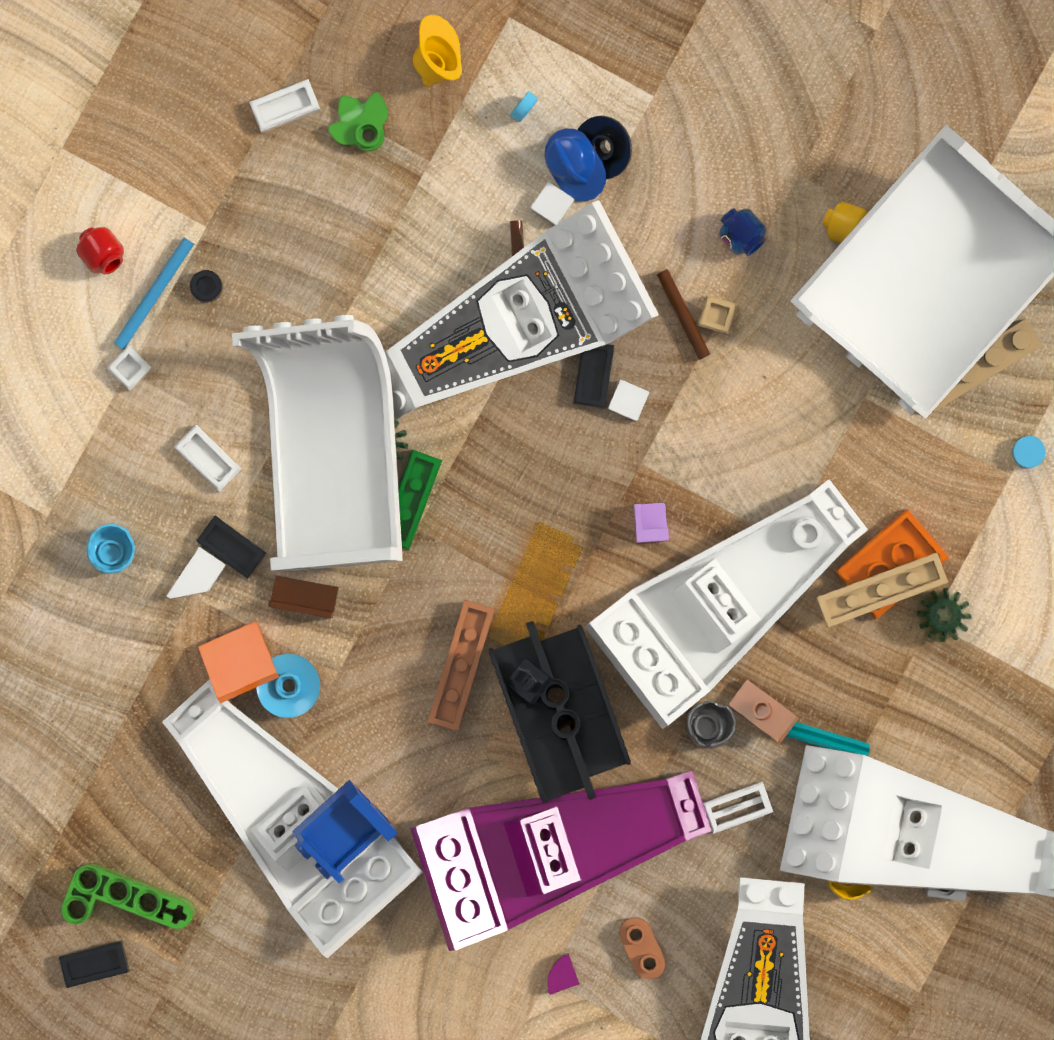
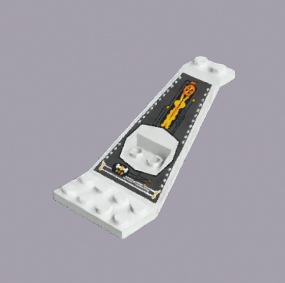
[385,200,659,420]
[701,878,810,1040]

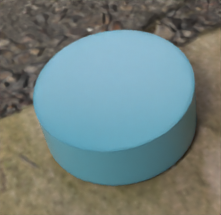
[509,91,538,122]
[1012,436,1046,468]

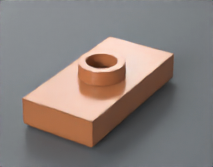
[728,680,799,743]

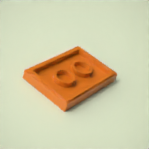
[834,509,949,620]

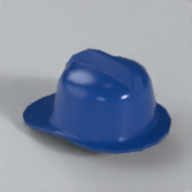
[545,128,606,202]

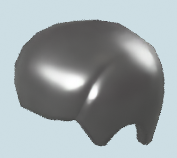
[685,700,736,750]

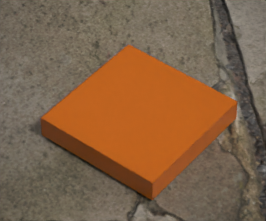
[198,621,279,703]

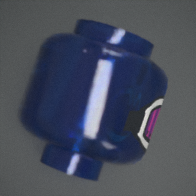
[719,208,766,256]

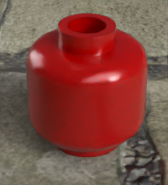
[76,227,124,275]

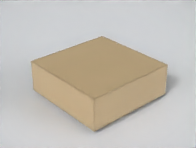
[698,295,737,335]

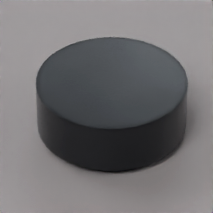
[190,270,223,303]

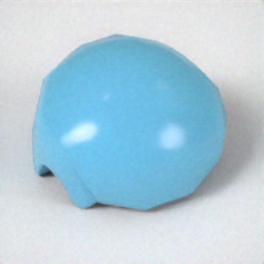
[86,523,135,574]

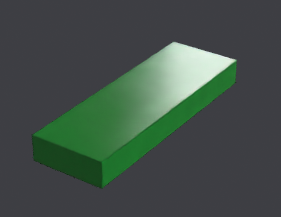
[398,449,442,550]

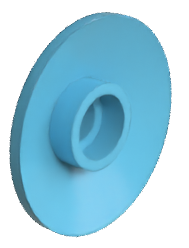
[256,654,320,718]

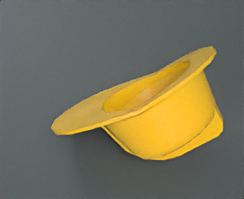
[412,14,462,87]

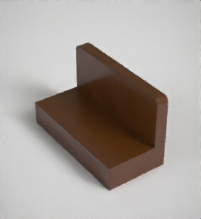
[268,575,339,619]

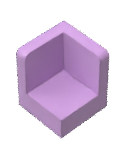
[633,503,669,543]

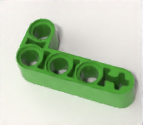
[61,863,195,929]

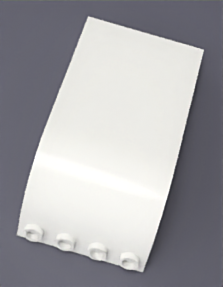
[232,315,403,572]

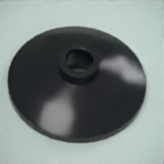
[578,115,632,179]

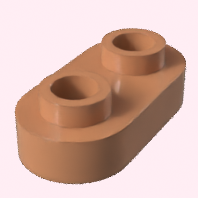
[619,917,665,979]

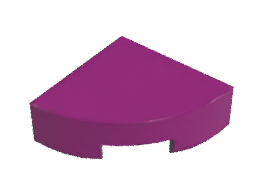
[547,953,579,995]

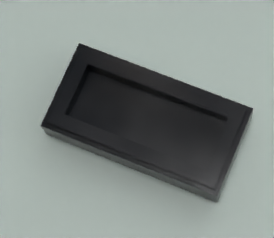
[573,344,615,409]
[196,515,267,579]
[59,940,130,988]

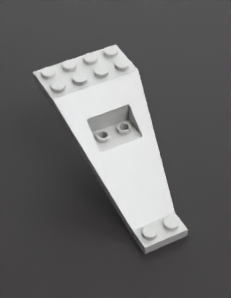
[585,479,868,729]
[162,679,423,958]
[780,745,1054,898]

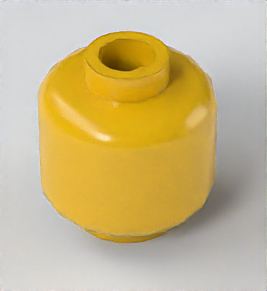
[823,202,868,244]

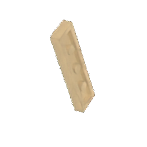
[932,319,1043,412]
[816,553,948,627]

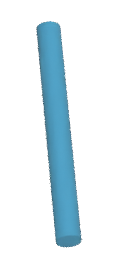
[114,237,194,350]

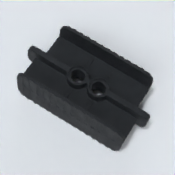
[488,621,631,804]

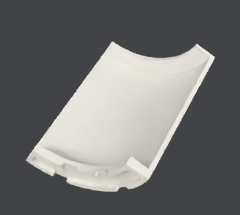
[790,125,1054,419]

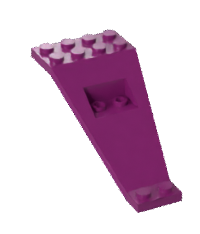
[410,770,712,951]

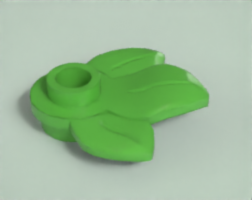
[328,92,388,152]

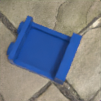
[292,779,398,884]

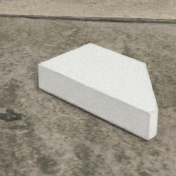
[167,547,226,599]

